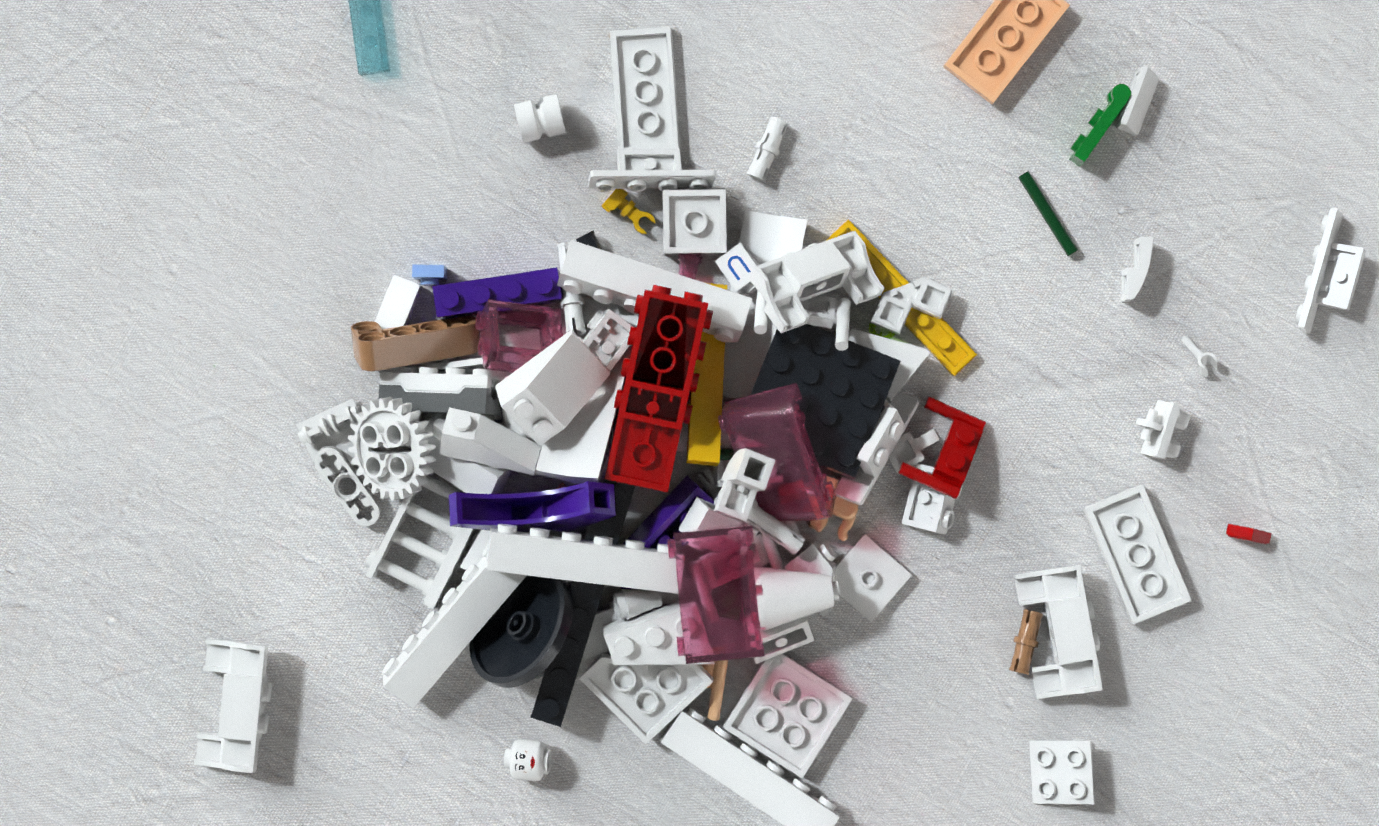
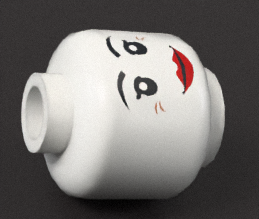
[504,739,551,781]

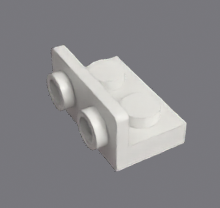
[579,309,631,371]
[901,463,962,535]

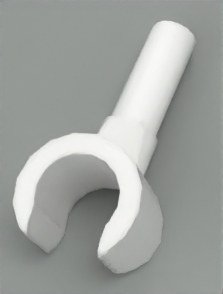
[1181,335,1217,377]

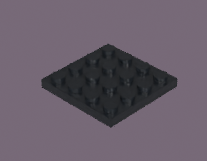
[736,324,901,479]

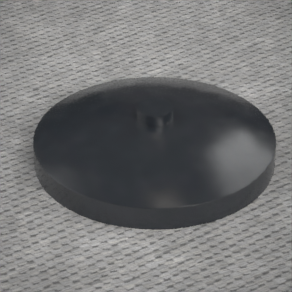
[469,575,573,688]

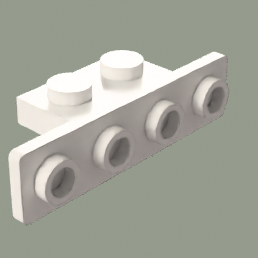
[588,149,716,192]
[1296,207,1366,334]
[834,392,919,505]

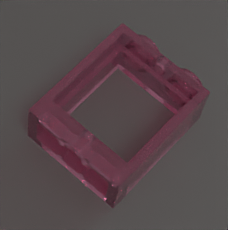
[476,299,563,373]

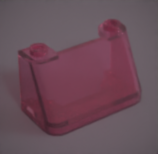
[718,383,836,521]
[667,523,764,664]

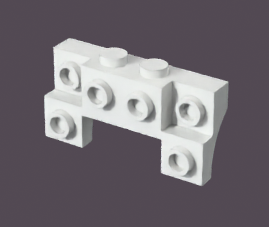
[749,231,884,333]
[1013,564,1103,699]
[194,638,272,773]

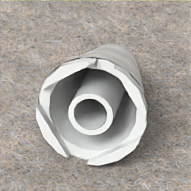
[752,567,839,631]

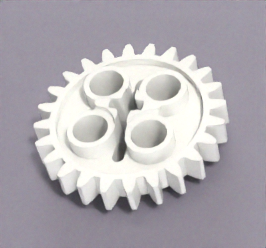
[348,397,436,500]

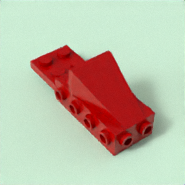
[605,285,713,492]

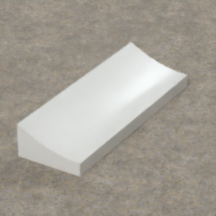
[723,210,807,402]
[536,299,639,484]

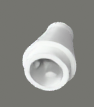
[613,589,662,620]

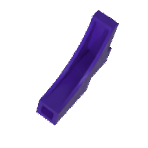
[449,481,616,533]

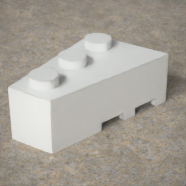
[602,596,715,665]

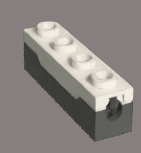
[378,367,504,416]

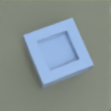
[412,264,447,286]

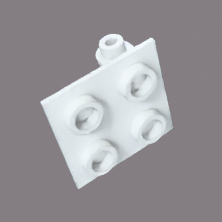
[296,398,377,481]
[1029,738,1095,804]

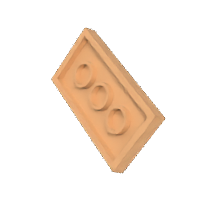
[943,0,1070,105]

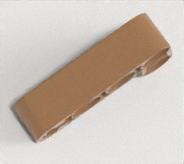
[351,316,481,371]

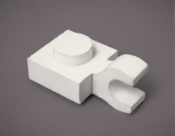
[889,429,940,474]

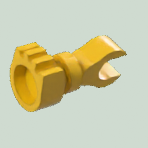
[601,189,655,234]

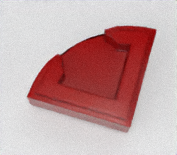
[1226,524,1272,545]

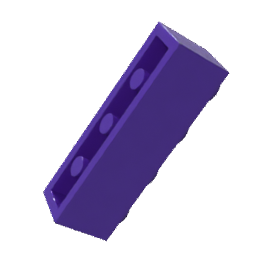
[432,267,563,320]
[620,475,714,589]

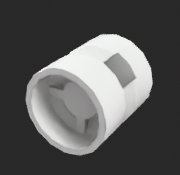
[514,94,566,143]

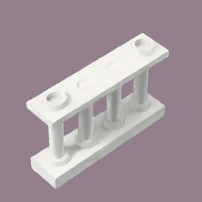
[365,475,476,609]

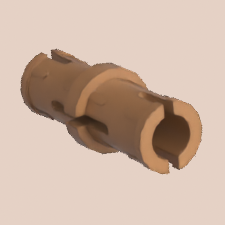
[1009,609,1043,675]

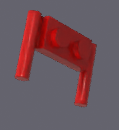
[898,396,986,499]

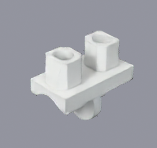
[1135,400,1190,459]

